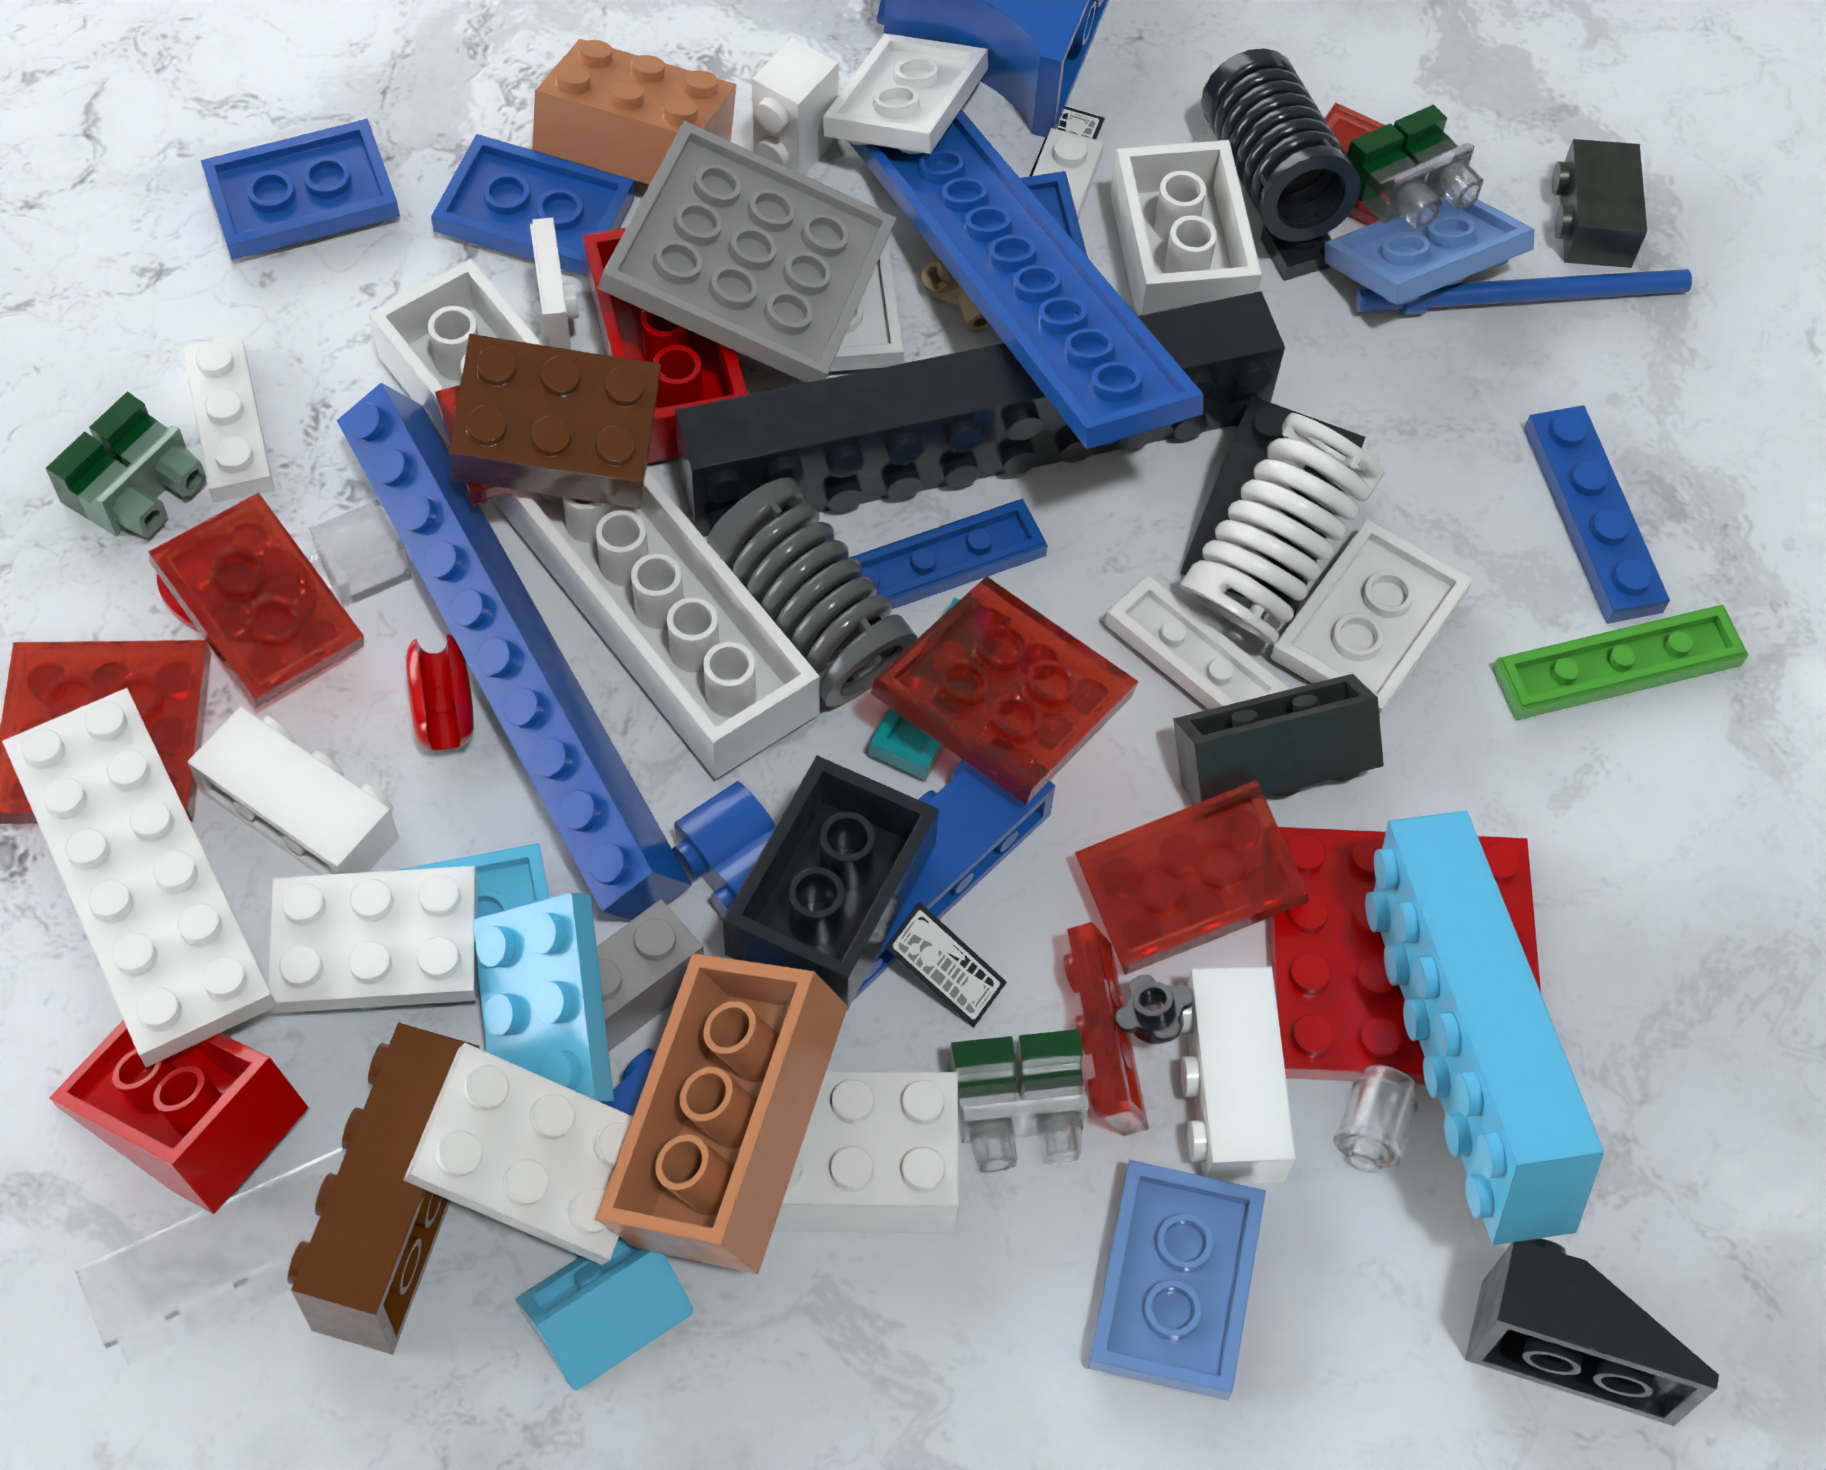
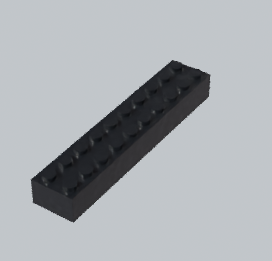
[675,291,1285,537]

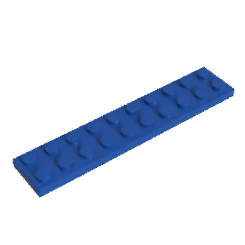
[850,109,1203,449]

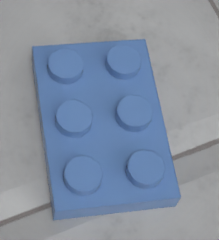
[1325,189,1535,305]
[1088,1160,1266,1401]

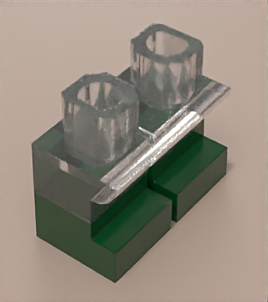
[1347,104,1484,230]
[948,1029,1089,1173]

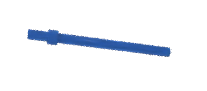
[1354,269,1692,315]

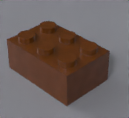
[449,334,661,509]

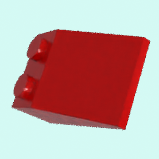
[49,1020,309,1214]

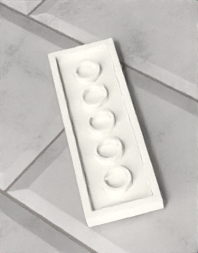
[2,688,277,1067]

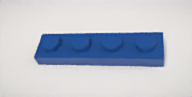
[1524,405,1670,624]

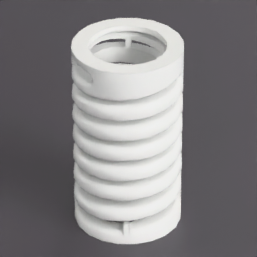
[1180,413,1385,645]

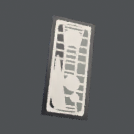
[885,902,1007,1028]

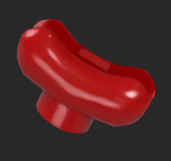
[405,634,474,751]

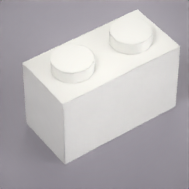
[752,37,839,175]

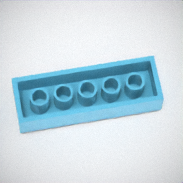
[1365,810,1605,1245]

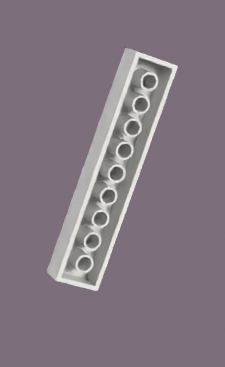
[369,259,820,779]

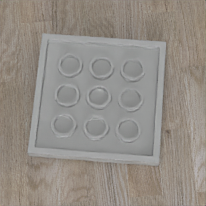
[598,120,897,383]

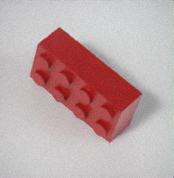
[583,228,748,463]

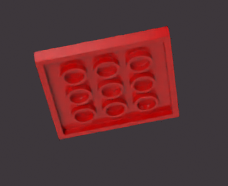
[1267,826,1541,1085]

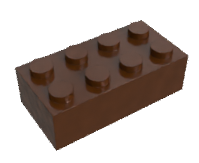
[287,1022,480,1355]

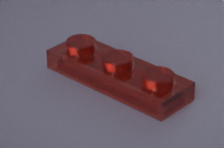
[1063,922,1149,1136]

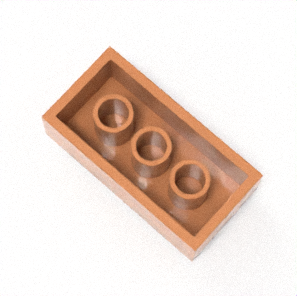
[596,953,848,1274]

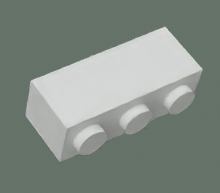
[187,706,399,875]
[1180,966,1296,1184]

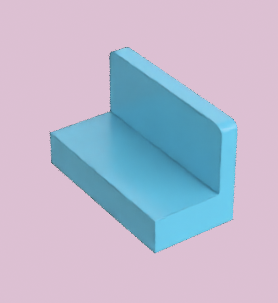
[515,1236,693,1390]

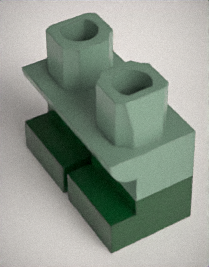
[45,391,206,538]

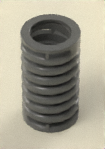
[706,478,917,707]

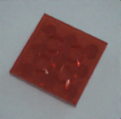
[871,576,1139,805]
[0,640,211,824]

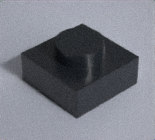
[1260,224,1332,281]

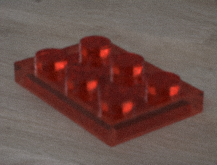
[148,492,364,709]
[1075,780,1309,975]

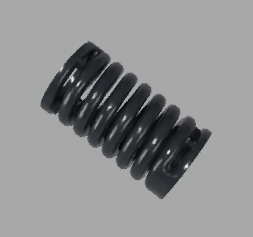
[1201,48,1361,242]

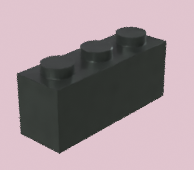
[1173,674,1384,813]

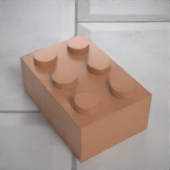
[532,39,737,185]

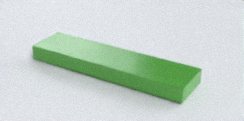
[1493,604,1748,721]

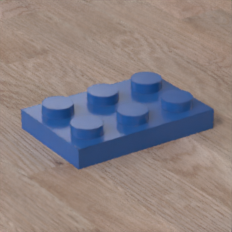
[201,118,400,260]
[431,134,636,277]

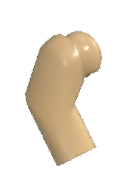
[921,260,991,332]

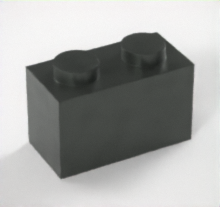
[1552,139,1647,268]

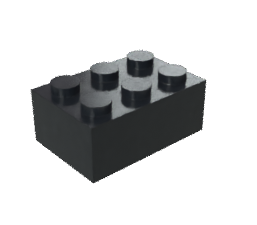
[723,755,939,1011]

